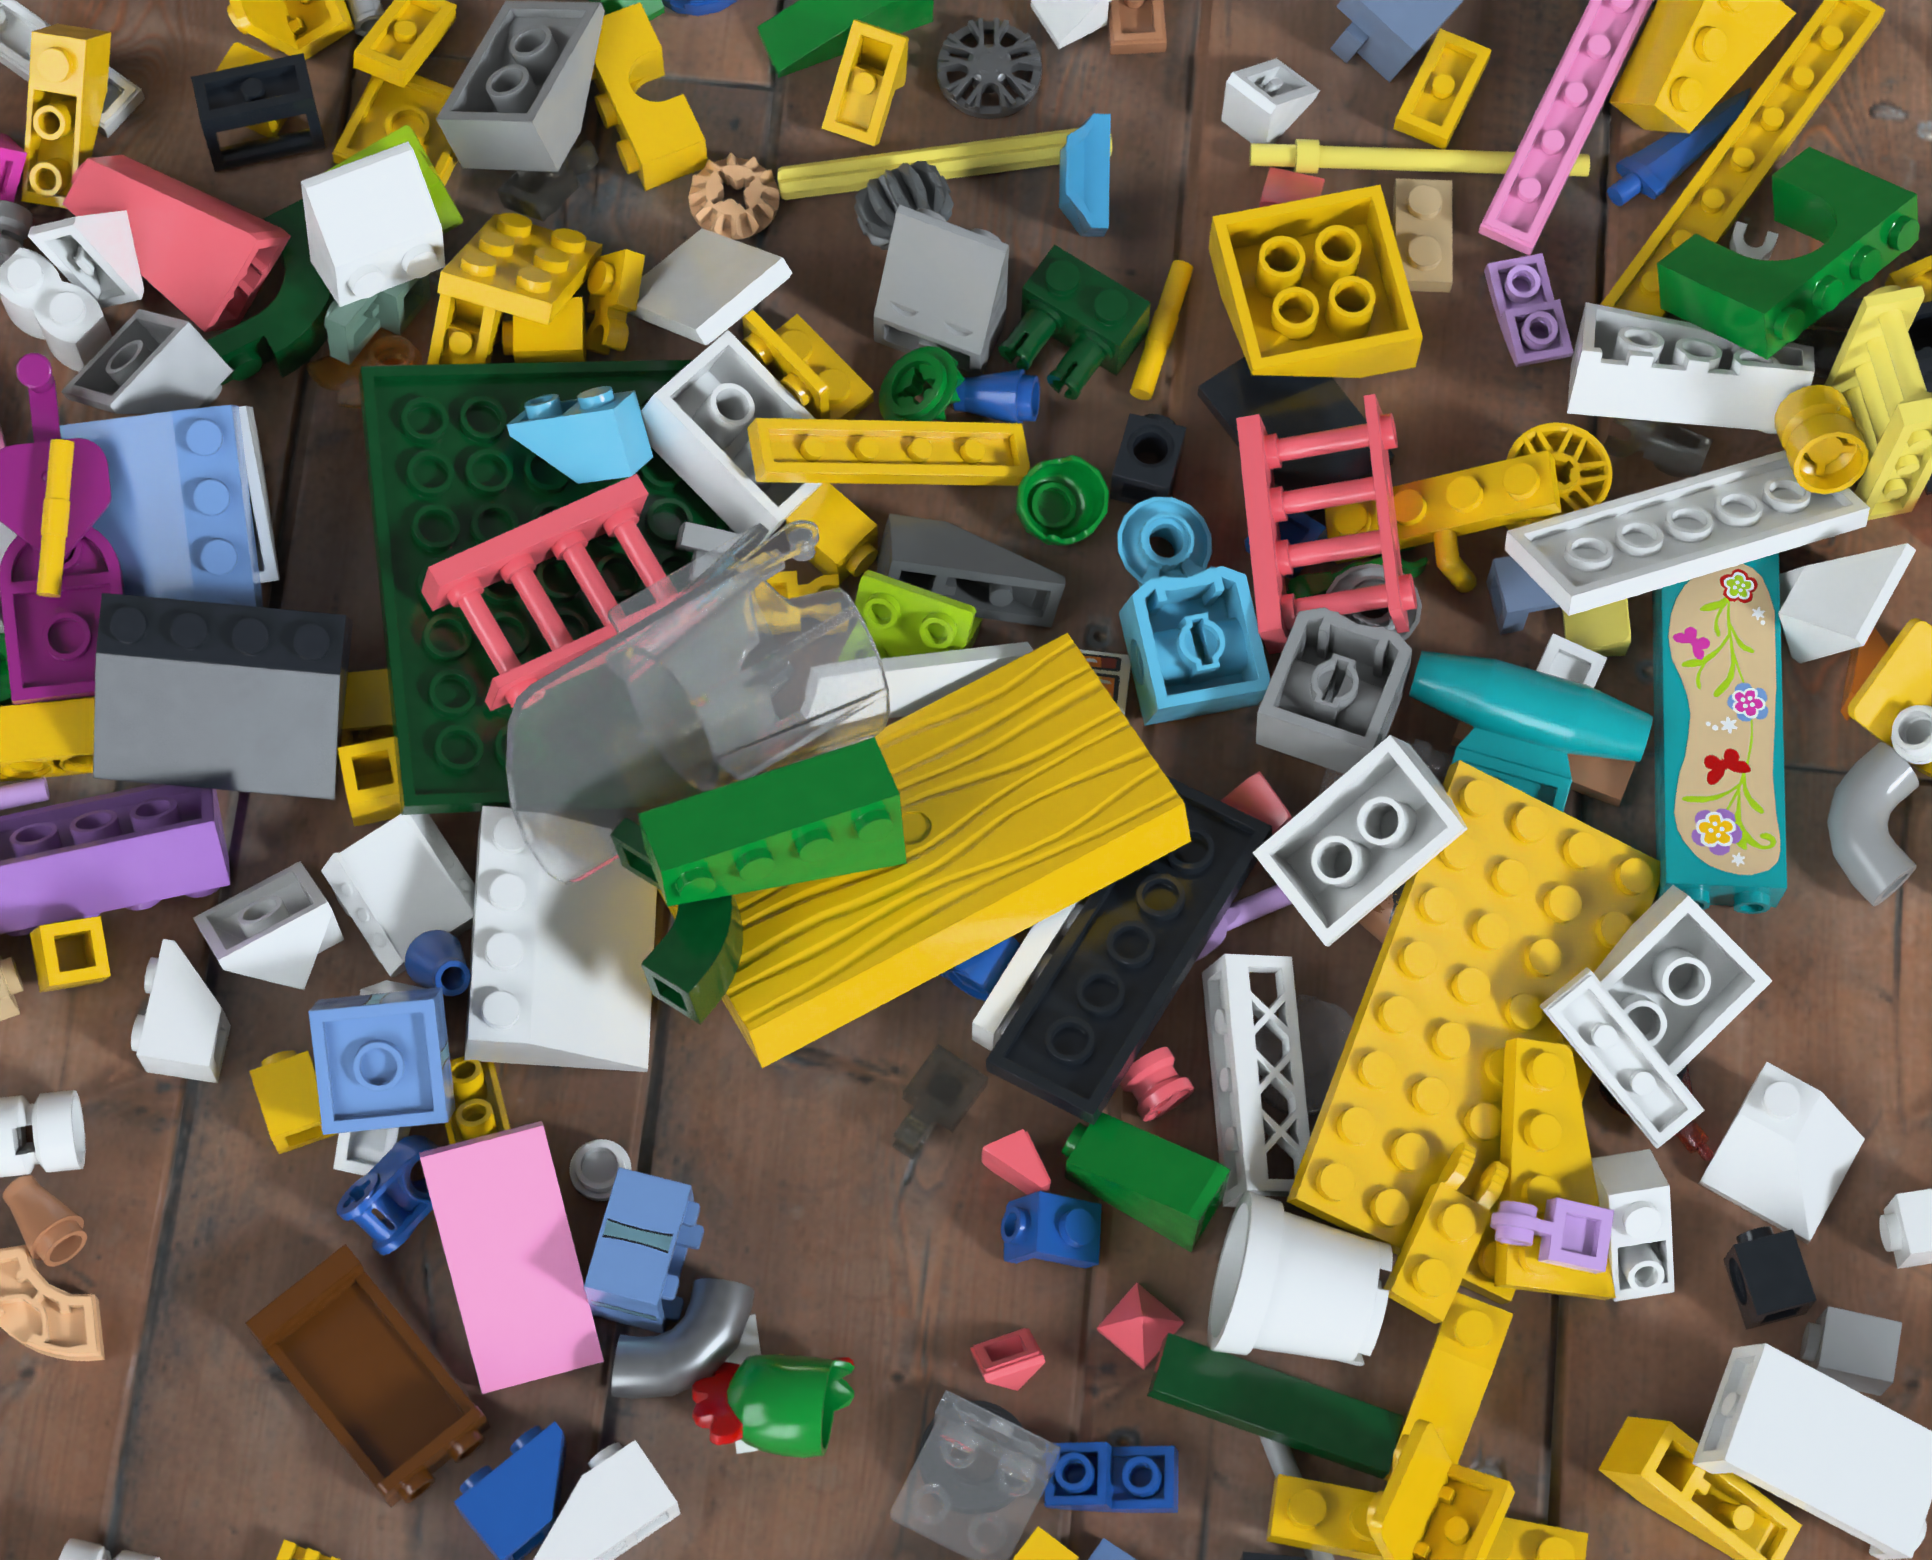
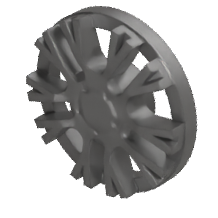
[937,18,1042,119]

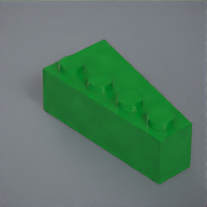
[638,737,907,907]

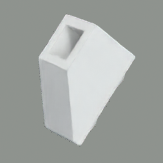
[131,939,231,1083]
[1591,1149,1675,1302]

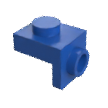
[1001,1191,1102,1269]

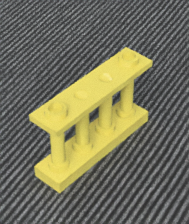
[1824,285,1932,521]

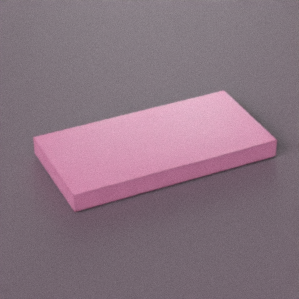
[419,1121,604,1394]

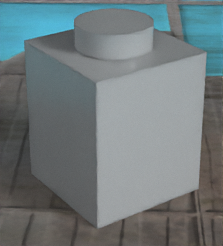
[1800,1306,1902,1396]

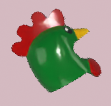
[692,1354,855,1458]

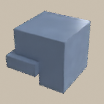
[1330,0,1464,83]

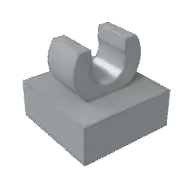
[675,522,744,586]

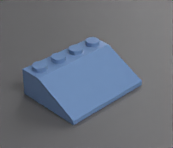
[59,405,263,607]

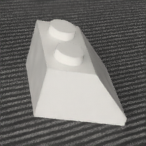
[301,142,445,307]

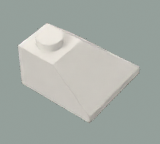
[1698,1062,1865,1244]

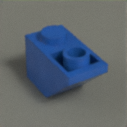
[454,1421,567,1560]

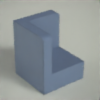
[1486,556,1560,635]

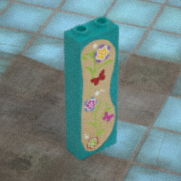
[1652,553,1787,914]

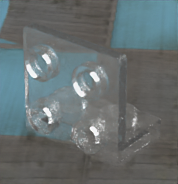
[890,1390,1061,1560]

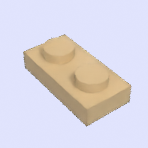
[1393,178,1453,293]

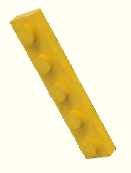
[747,418,1031,486]
[1266,1474,1588,1560]

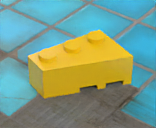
[1609,0,1796,134]

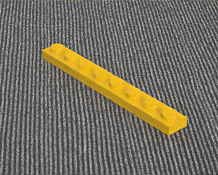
[1600,0,1885,318]

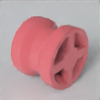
[1120,1047,1195,1122]

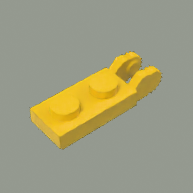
[1383,1141,1509,1324]

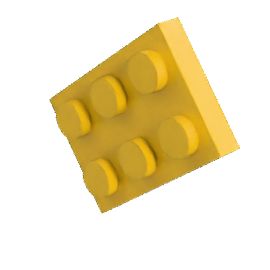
[437,213,603,325]

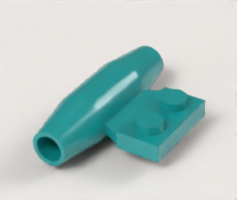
[1409,651,1653,812]

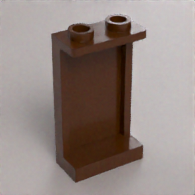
[245,1244,490,1507]

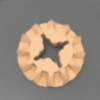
[688,152,780,240]

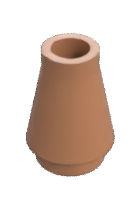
[2,1175,87,1267]

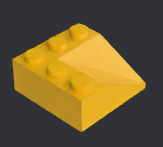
[1208,185,1423,378]

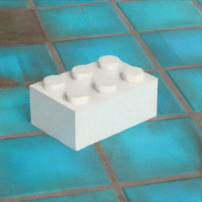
[641,330,823,551]

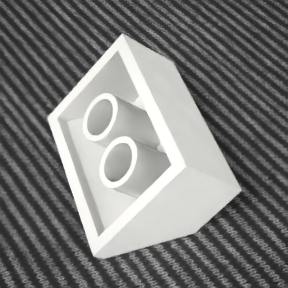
[1253,735,1468,947]

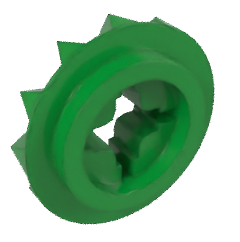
[879,346,965,421]

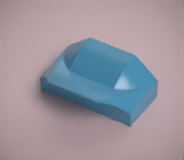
[1059,114,1111,237]

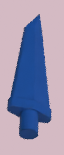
[1607,87,1751,206]

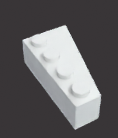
[1567,302,1815,434]

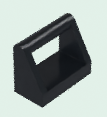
[191,53,326,172]

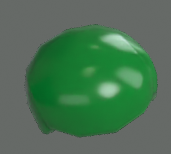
[1015,455,1109,546]

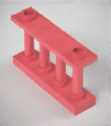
[1236,394,1417,655]
[421,474,707,711]

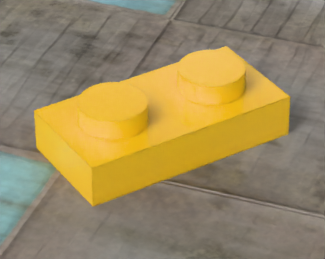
[353,0,456,88]
[1393,28,1492,149]

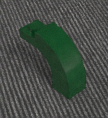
[207,199,335,385]
[610,817,743,1024]

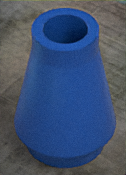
[953,369,1040,423]
[405,930,471,996]

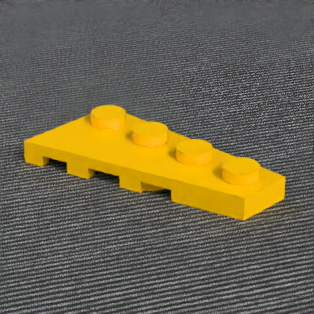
[1494,1038,1616,1300]

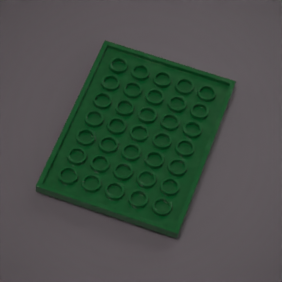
[358,359,761,815]

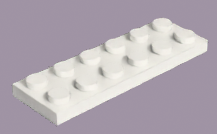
[1505,450,1870,616]

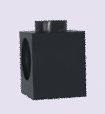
[1110,413,1186,505]
[1723,1226,1817,1330]

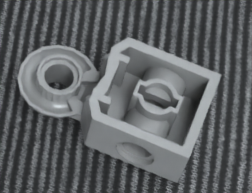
[1256,563,1422,774]

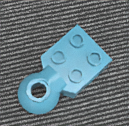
[1117,497,1271,726]

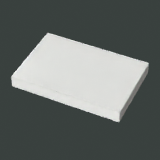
[627,228,792,346]

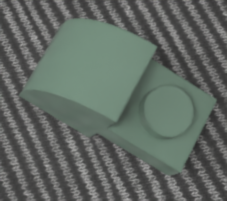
[324,274,431,365]

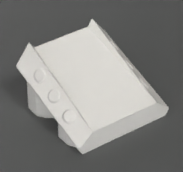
[321,814,475,977]

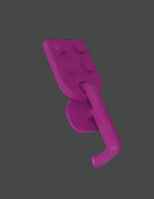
[0,352,125,705]

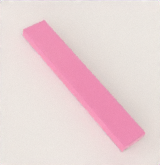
[1478,0,1654,256]

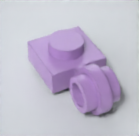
[1490,1198,1614,1274]

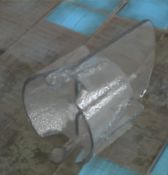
[506,520,890,885]

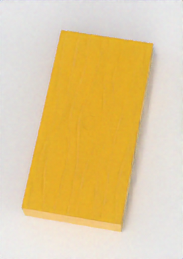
[657,633,1191,1068]

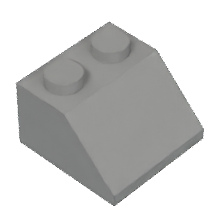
[61,309,233,414]

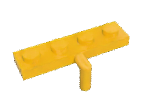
[1324,450,1561,593]

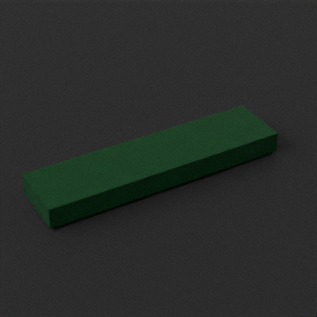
[1147,1333,1403,1479]

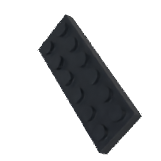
[986,776,1272,1125]

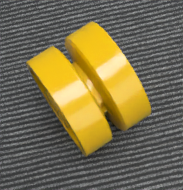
[1505,422,1612,530]

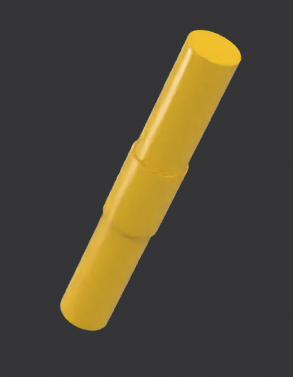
[1130,260,1194,400]
[36,439,75,597]

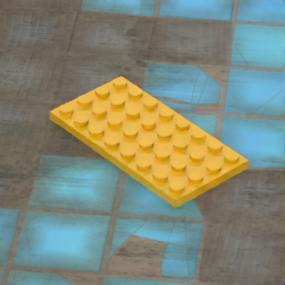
[1286,760,1660,1304]

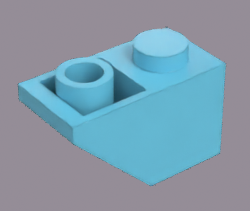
[507,386,653,484]

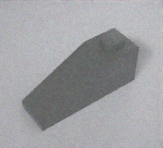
[877,513,1066,628]

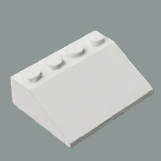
[464,806,657,1072]

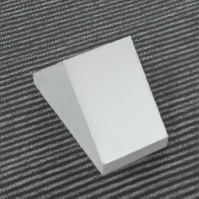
[1221,58,1320,144]
[28,210,144,308]

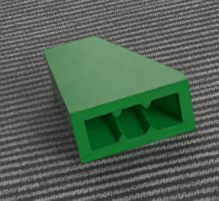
[1061,1112,1230,1252]

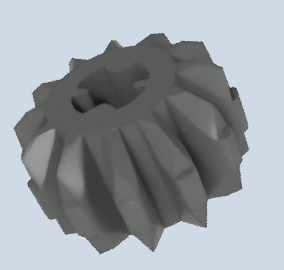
[854,161,954,250]

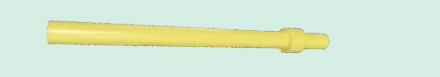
[1249,139,1590,177]

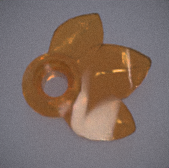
[307,327,423,408]

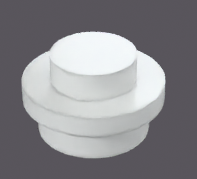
[570,1139,632,1201]

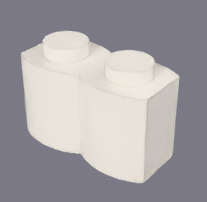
[0,248,112,372]

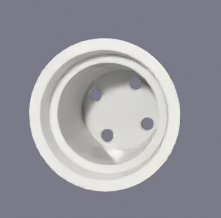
[1208,1191,1393,1366]

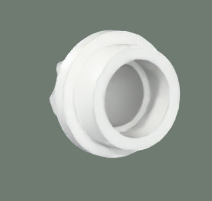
[1891,705,1932,764]

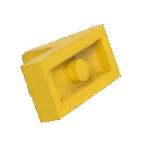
[822,19,909,146]
[427,294,504,365]

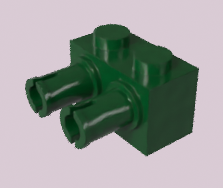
[998,244,1151,400]

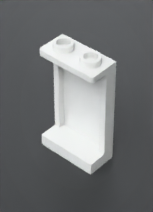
[1692,1343,1932,1560]

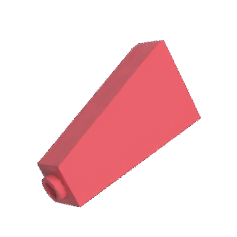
[62,155,291,332]

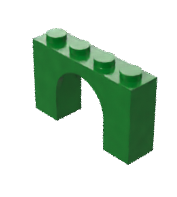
[1657,147,1920,360]

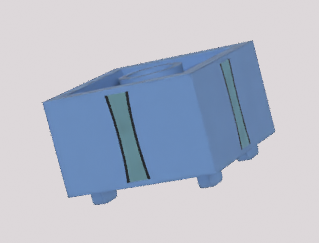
[309,987,456,1135]
[584,1167,704,1334]

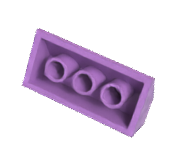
[0,784,230,936]

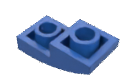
[1044,1442,1179,1513]

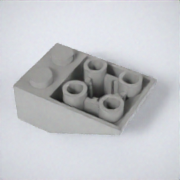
[873,205,1009,377]

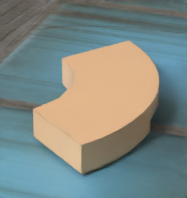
[0,1245,105,1361]

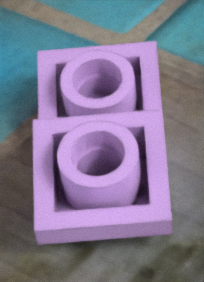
[1484,253,1574,367]

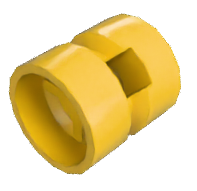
[1774,384,1868,494]

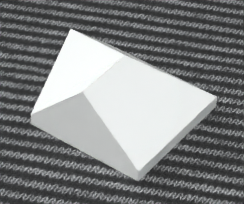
[1778,543,1916,664]
[193,861,344,990]

